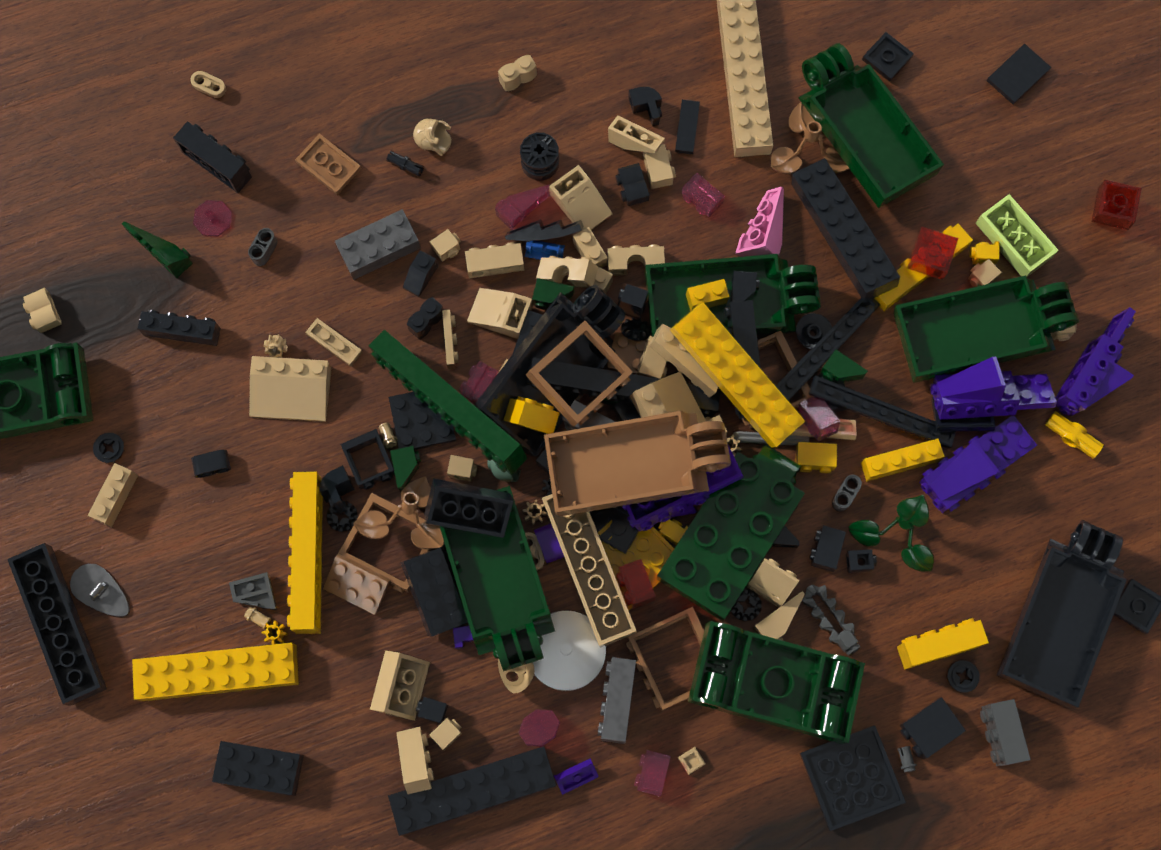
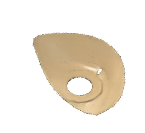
[498,659,535,693]

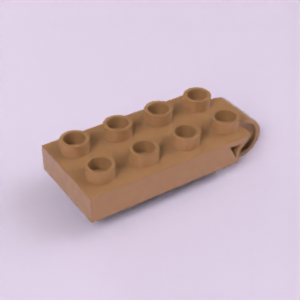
[544,411,731,517]

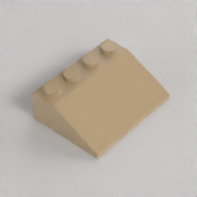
[249,356,332,422]
[630,372,706,423]

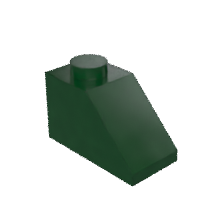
[532,278,574,310]
[820,349,868,383]
[390,446,421,491]

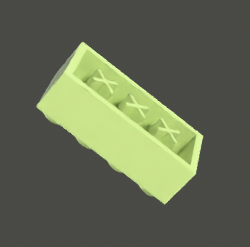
[976,194,1059,277]

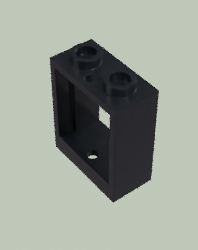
[340,429,395,490]

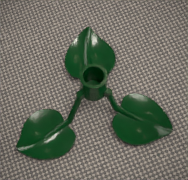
[848,495,934,571]

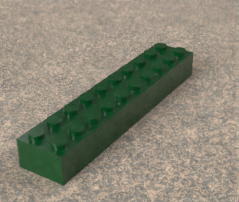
[368,329,528,475]

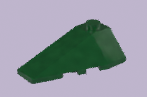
[122,221,193,279]

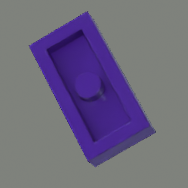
[554,759,599,795]

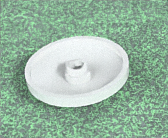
[533,611,606,691]

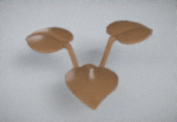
[771,102,849,174]
[354,477,444,549]

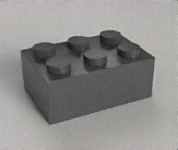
[980,699,1030,766]

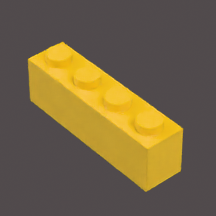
[861,438,945,482]

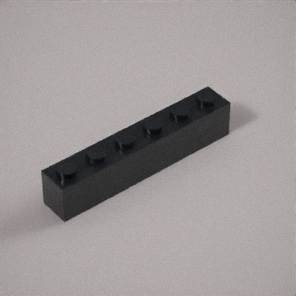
[724,300,761,419]

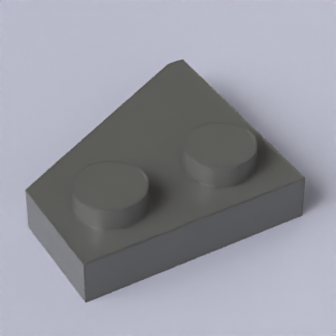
[229,572,277,610]

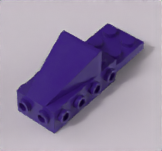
[1055,307,1136,416]
[930,357,1057,420]
[919,415,1037,513]
[622,445,744,531]

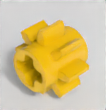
[261,620,288,645]

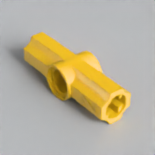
[1045,411,1104,459]

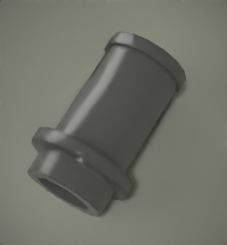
[898,746,917,773]

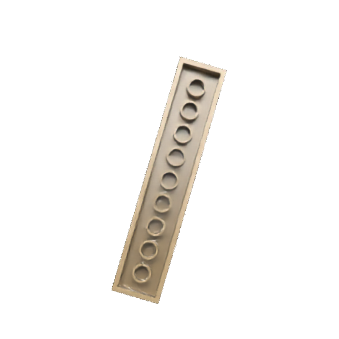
[717,0,773,157]

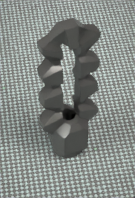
[802,585,861,656]

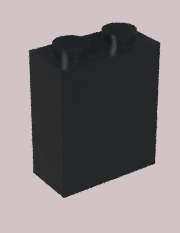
[899,697,966,759]

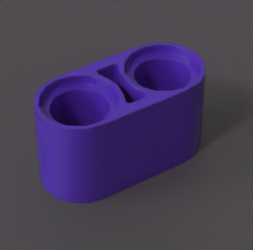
[534,523,564,564]

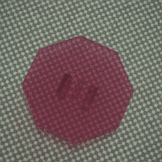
[193,200,232,236]
[519,709,560,747]

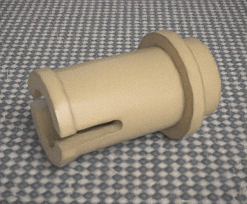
[379,423,397,448]
[244,607,271,629]

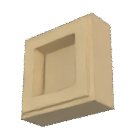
[678,747,705,775]

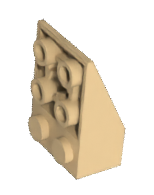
[549,165,613,230]
[467,288,533,339]
[747,559,799,608]

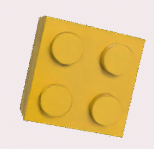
[503,396,560,434]

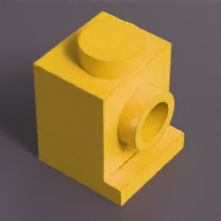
[969,241,999,265]
[658,519,688,546]

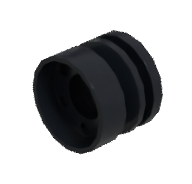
[520,132,559,181]

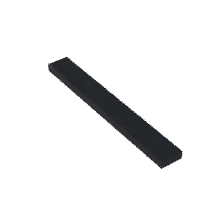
[776,298,880,401]
[808,376,956,448]

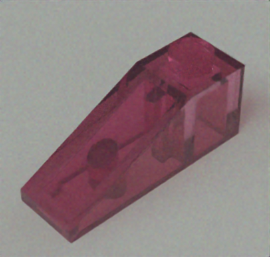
[495,185,550,230]

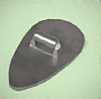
[70,564,130,616]

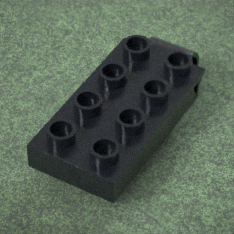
[474,285,626,457]
[996,520,1127,709]

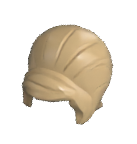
[413,119,452,156]

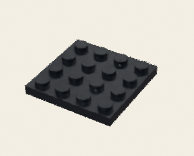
[799,725,906,831]

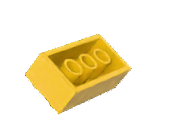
[897,618,989,670]

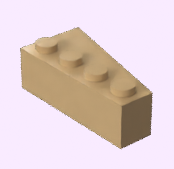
[649,324,718,397]

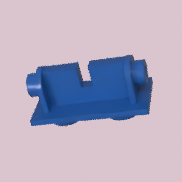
[525,240,565,260]

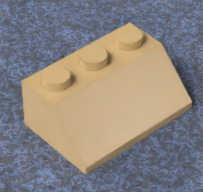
[370,651,430,721]

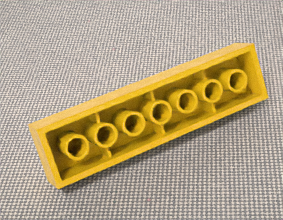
[670,302,805,448]
[287,472,323,634]
[132,643,299,701]

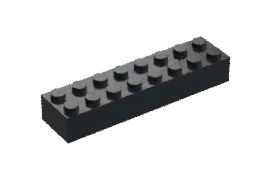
[791,158,900,303]
[7,543,107,706]
[388,746,556,836]

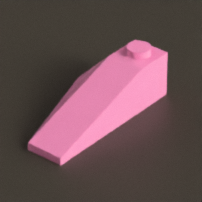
[735,187,784,257]

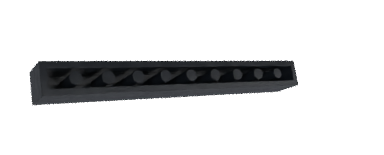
[527,358,720,417]

